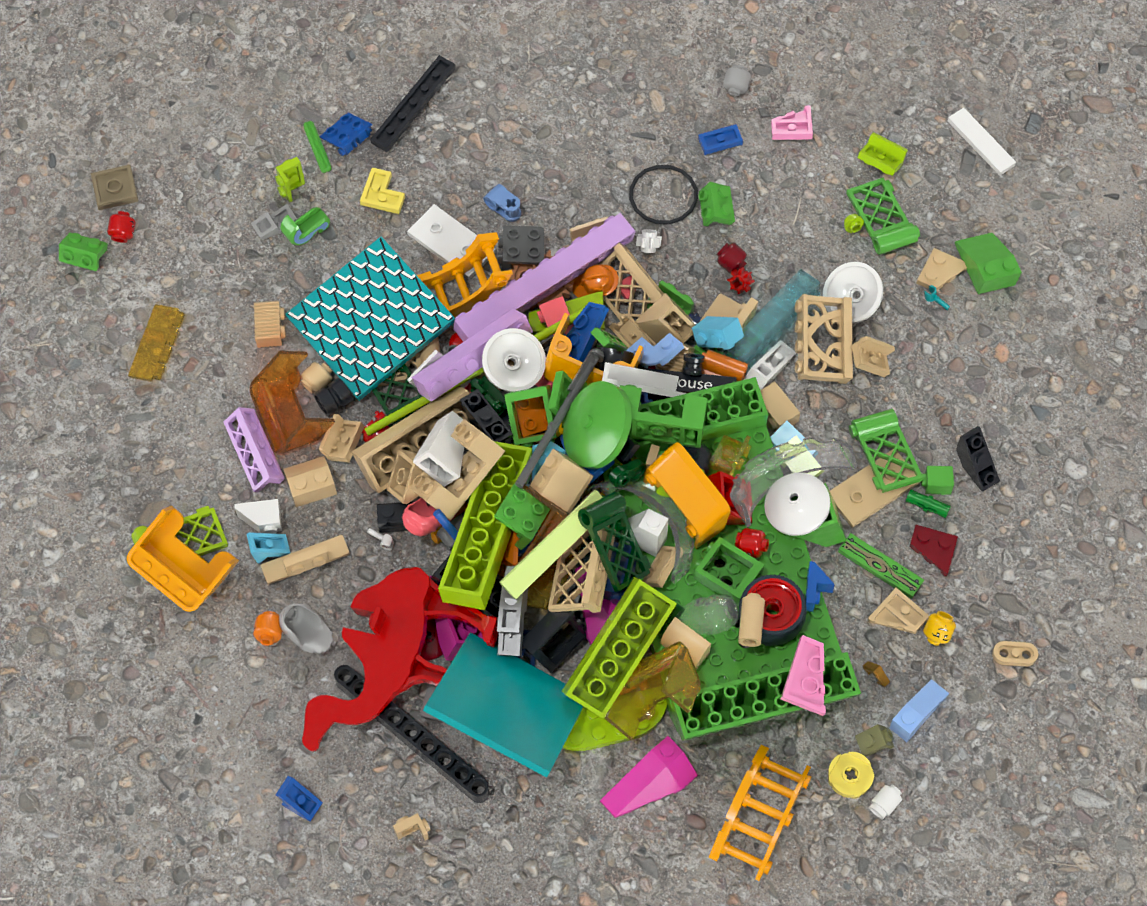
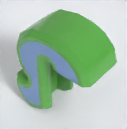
[280,207,330,245]

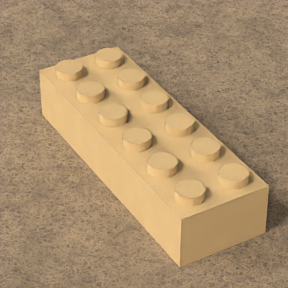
[351,386,471,493]

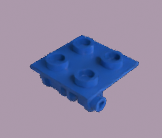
[319,112,372,156]

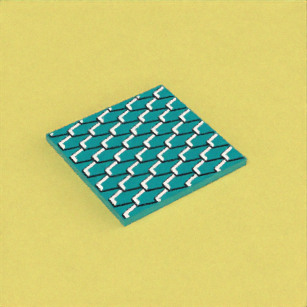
[285,236,455,401]

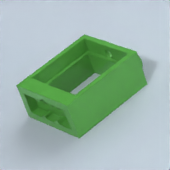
[504,385,560,447]
[693,537,764,607]

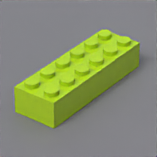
[562,577,677,719]

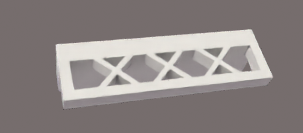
[602,362,686,397]

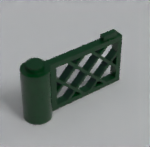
[372,364,430,427]
[578,492,652,592]

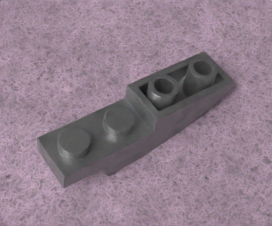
[497,566,528,656]

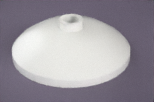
[823,262,883,324]
[482,328,546,392]
[764,473,831,536]

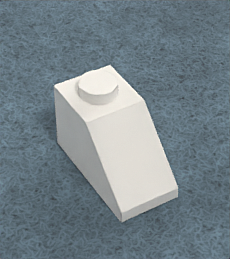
[234,499,282,534]

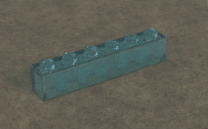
[723,269,821,369]

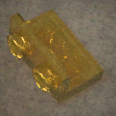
[709,435,752,476]

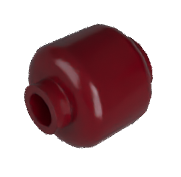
[716,243,747,273]

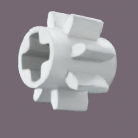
[636,229,662,253]

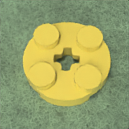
[828,752,874,799]

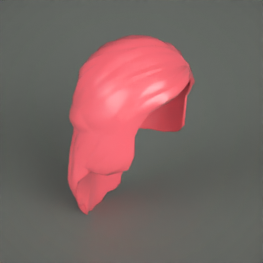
[402,498,459,537]

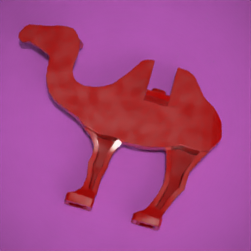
[302,567,499,752]

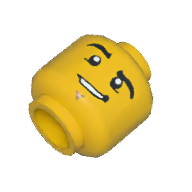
[923,611,956,646]

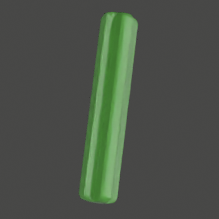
[303,121,331,173]

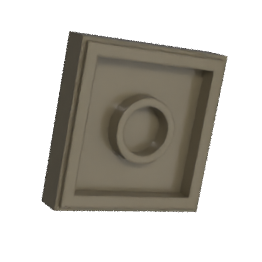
[90,165,139,210]

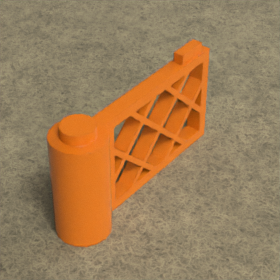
[702,349,748,382]

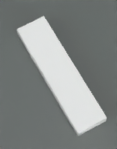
[948,108,1016,176]

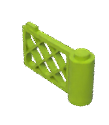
[131,506,228,556]

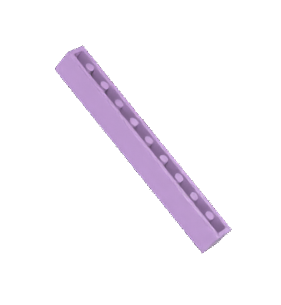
[454,213,636,342]

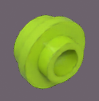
[844,214,864,233]

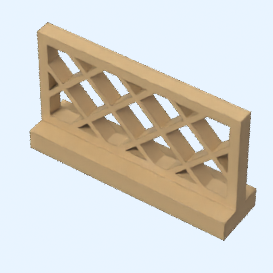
[599,243,664,321]
[548,525,616,613]

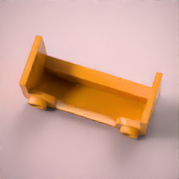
[543,313,644,384]
[643,442,731,549]

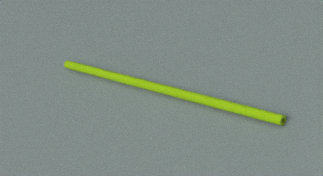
[364,307,585,436]

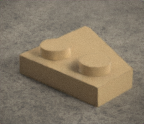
[916,248,967,290]
[868,588,929,634]

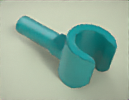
[924,285,950,310]

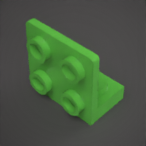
[494,484,551,550]

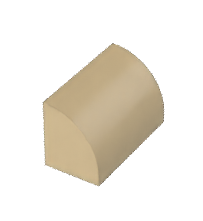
[660,617,711,670]

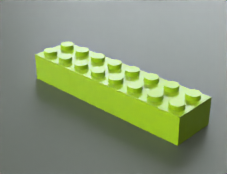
[438,441,532,610]

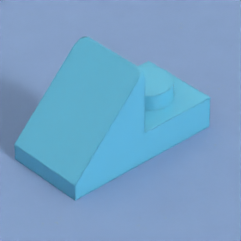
[246,532,290,564]

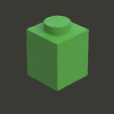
[921,466,954,495]

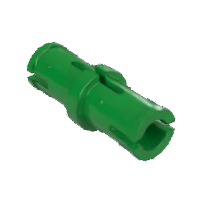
[905,489,951,518]

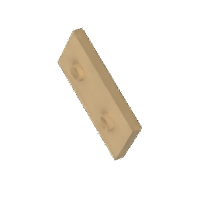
[830,449,920,528]

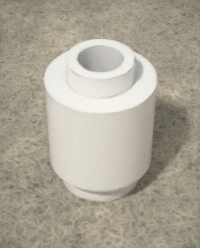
[869,785,902,819]

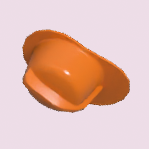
[573,264,619,298]

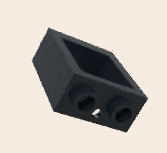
[522,604,586,673]

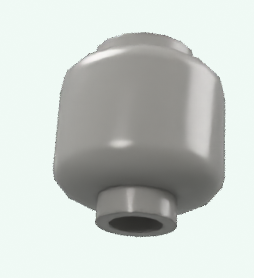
[723,65,751,96]

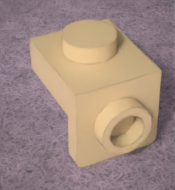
[393,813,431,841]

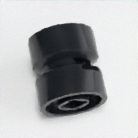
[313,378,353,416]

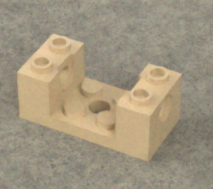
[410,419,505,520]

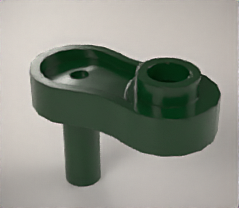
[608,457,647,487]

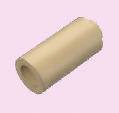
[738,593,765,647]

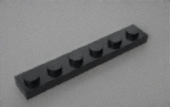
[370,55,456,152]

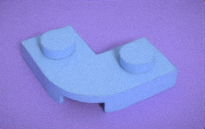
[626,333,685,368]

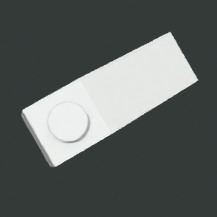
[743,340,796,390]

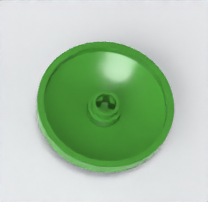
[563,381,632,469]

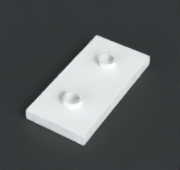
[407,204,496,280]

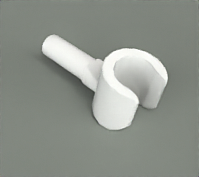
[367,528,394,551]

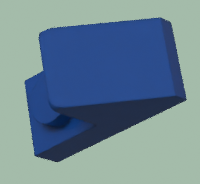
[805,561,835,612]
[275,776,323,821]

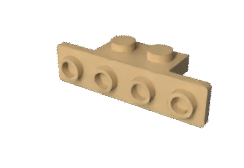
[261,535,349,584]

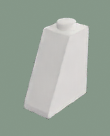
[618,509,669,557]

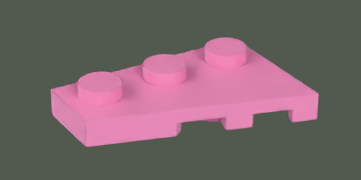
[781,635,826,716]

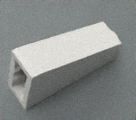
[413,411,464,487]

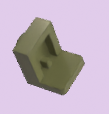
[855,724,894,757]

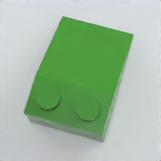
[955,233,1022,294]

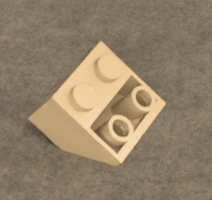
[635,293,695,343]

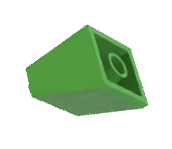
[791,483,847,547]

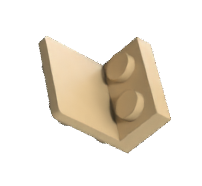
[700,294,758,332]

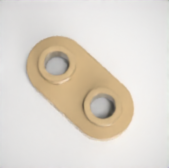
[992,641,1038,667]

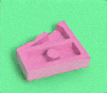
[771,106,813,140]

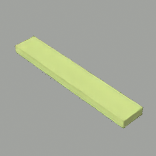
[499,490,603,599]

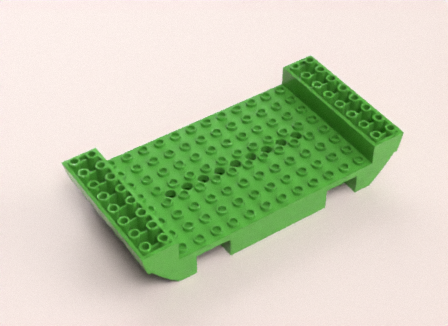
[600,377,861,741]

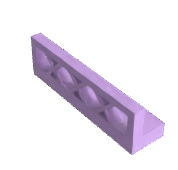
[223,407,285,492]

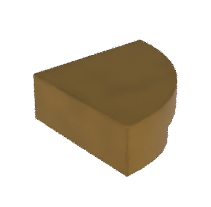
[863,661,890,687]

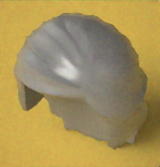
[279,602,333,654]

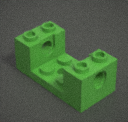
[620,385,707,448]

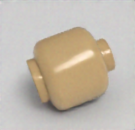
[301,362,332,394]

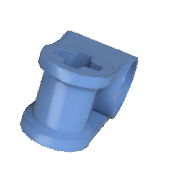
[483,184,521,222]

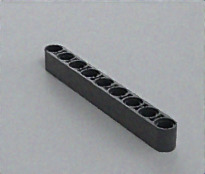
[334,665,489,803]

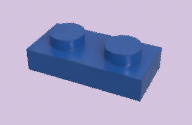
[698,124,743,155]

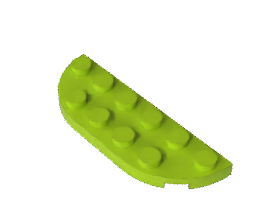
[563,686,667,751]

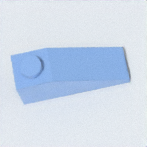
[889,679,949,742]

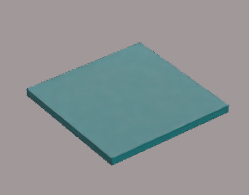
[423,632,583,777]

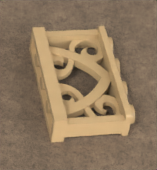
[795,294,853,384]

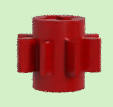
[727,267,755,294]

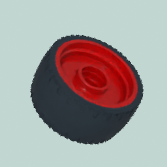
[739,574,807,646]

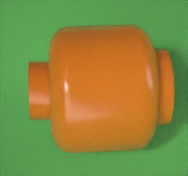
[253,611,282,645]

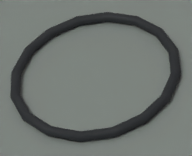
[629,165,698,224]

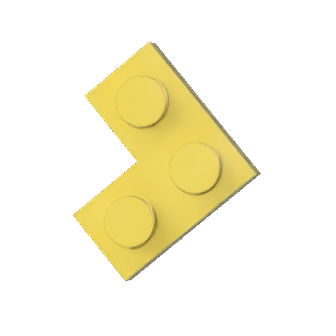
[360,168,405,214]

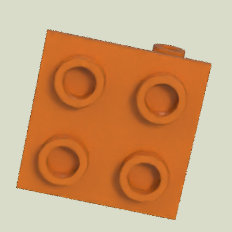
[514,384,549,437]

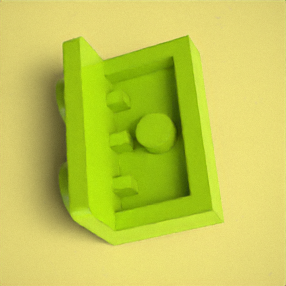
[857,132,908,176]
[275,157,305,203]

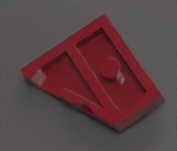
[909,525,958,576]

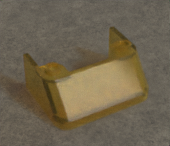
[605,641,701,740]

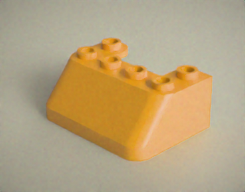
[127,505,239,612]

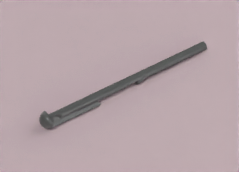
[515,348,604,488]

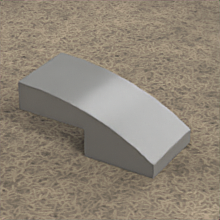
[251,204,297,240]

